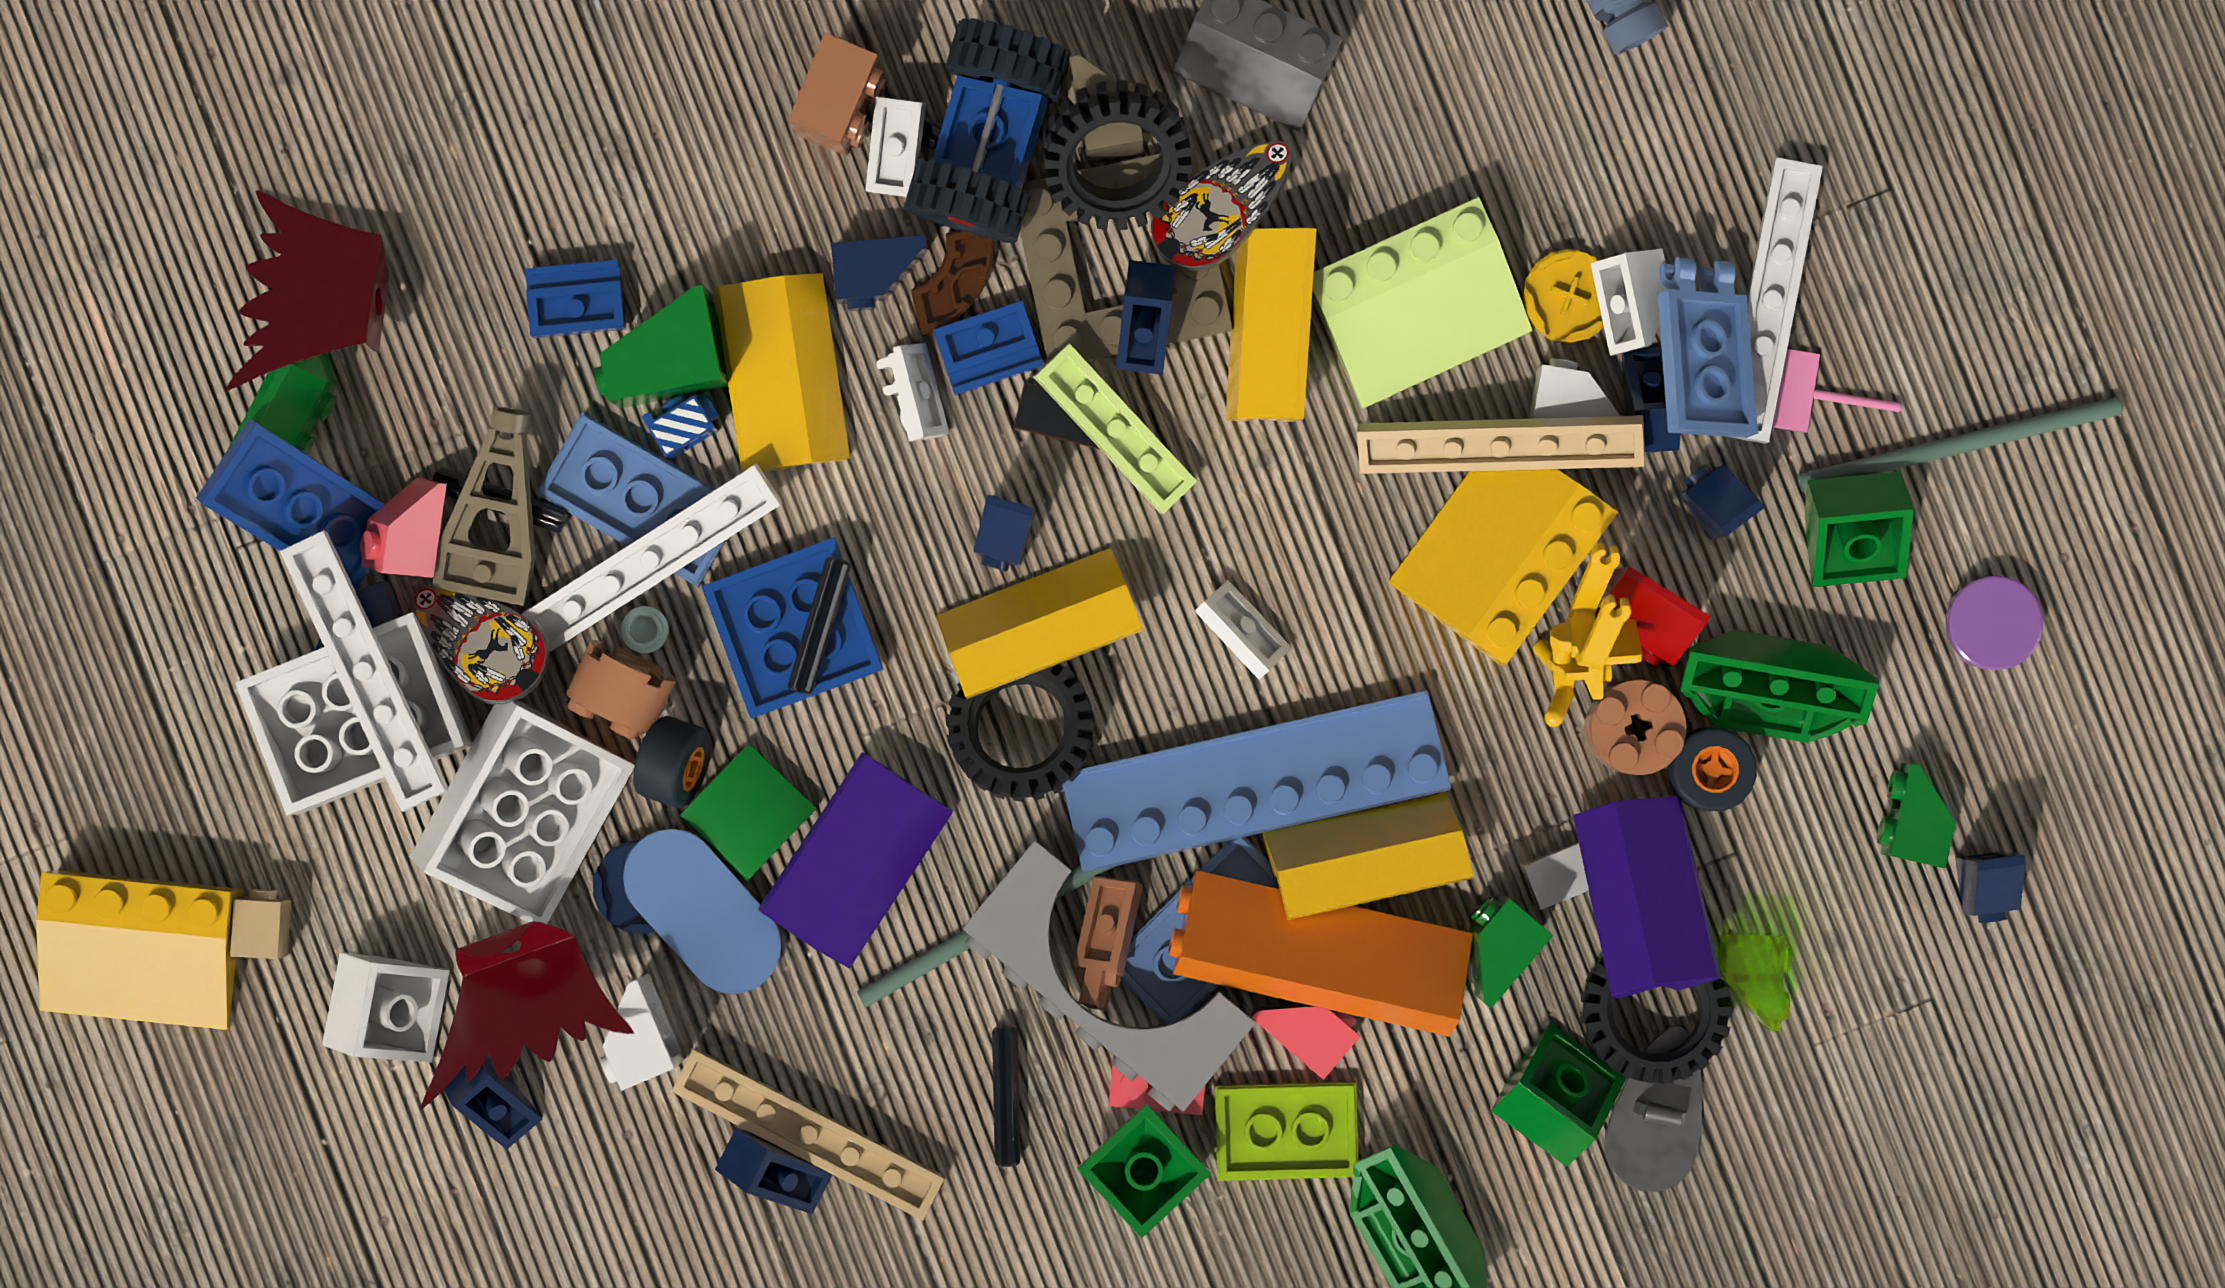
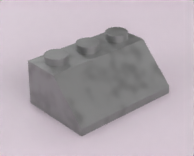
[1173,0,1342,132]

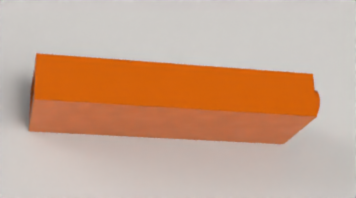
[1168,870,1473,1037]

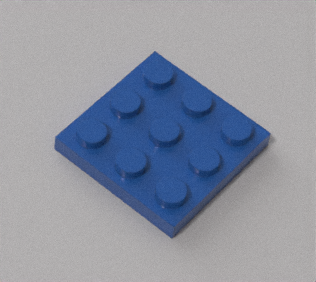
[701,537,884,719]

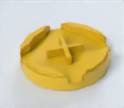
[1521,249,1604,344]

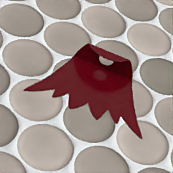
[224,190,389,392]
[420,921,634,1109]

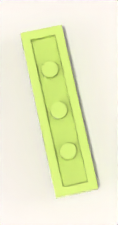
[1033,343,1197,514]

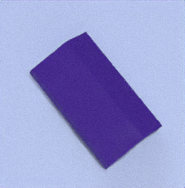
[758,752,953,969]
[1573,796,1721,999]

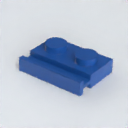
[524,259,627,339]
[933,300,1044,396]

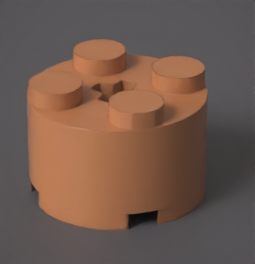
[566,640,677,739]
[1584,680,1686,775]

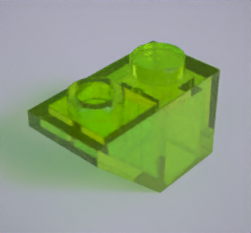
[1719,931,1792,1031]

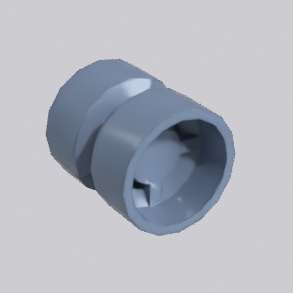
[1586,0,1669,56]

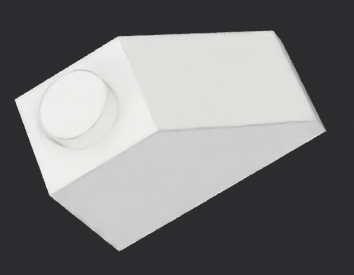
[1590,249,1667,356]
[1529,358,1620,419]

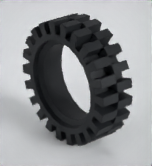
[1042,80,1193,231]
[946,664,1096,802]
[1580,956,1732,1084]

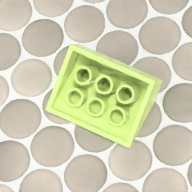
[1312,197,1533,409]

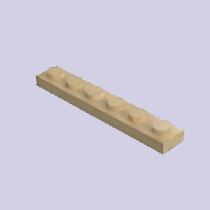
[1356,415,1645,474]
[671,1048,946,1221]

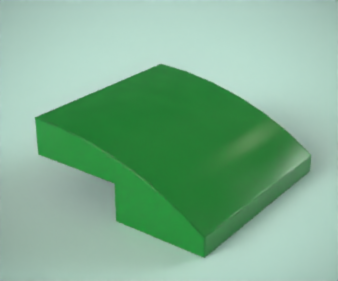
[679,744,817,882]

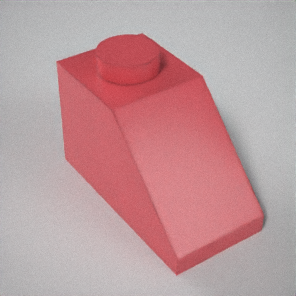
[360,477,447,578]
[1250,1003,1361,1080]

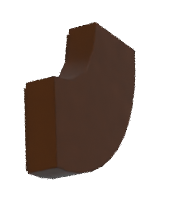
[911,230,994,336]

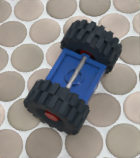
[903,18,1072,243]

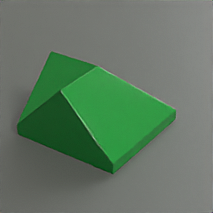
[1077,1103,1211,1239]

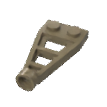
[432,407,536,606]

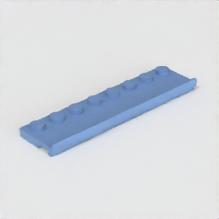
[1063,691,1451,873]

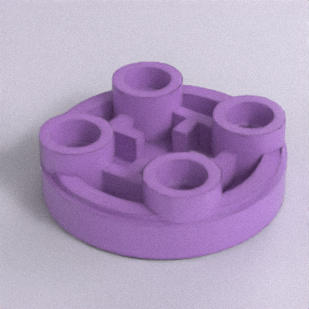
[1946,576,2043,670]

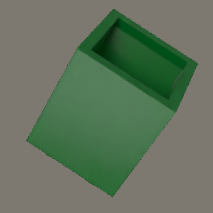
[594,285,729,409]

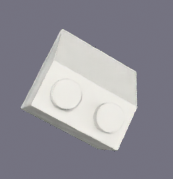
[322,952,450,1063]
[600,973,685,1091]

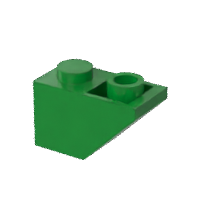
[1877,763,1956,869]

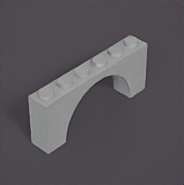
[962,841,1256,1112]

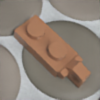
[1073,875,1143,1011]

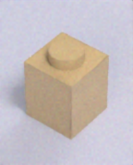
[230,889,291,959]

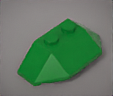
[225,353,337,455]
[1680,629,1879,743]
[1350,1144,1487,1288]

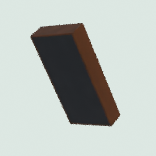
[1013,382,1100,450]

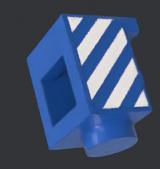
[641,392,720,460]

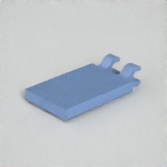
[1657,257,1758,438]

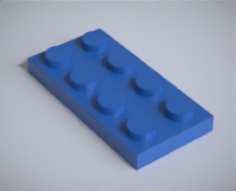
[196,418,385,591]

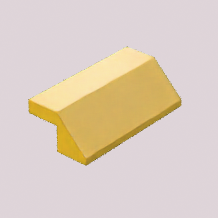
[1225,228,1316,422]
[714,273,850,473]
[936,548,1144,699]
[1263,792,1474,920]

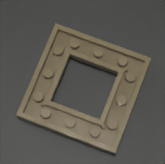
[1020,147,1233,362]

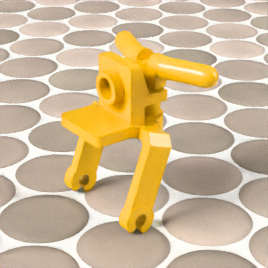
[1533,542,1642,727]

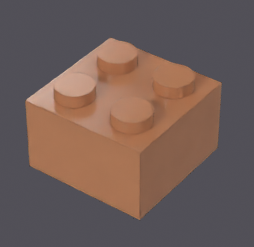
[787,32,887,156]

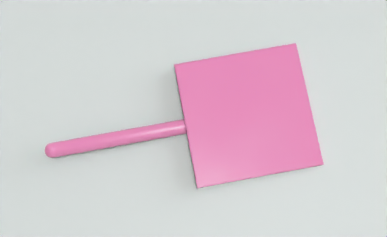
[1772,349,1902,433]

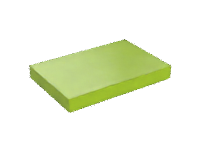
[1215,1081,1358,1181]

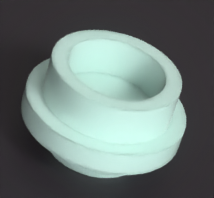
[621,606,669,653]

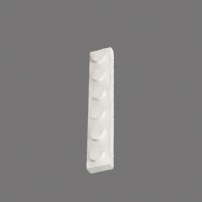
[1732,157,1823,444]
[521,464,783,652]
[280,531,448,812]

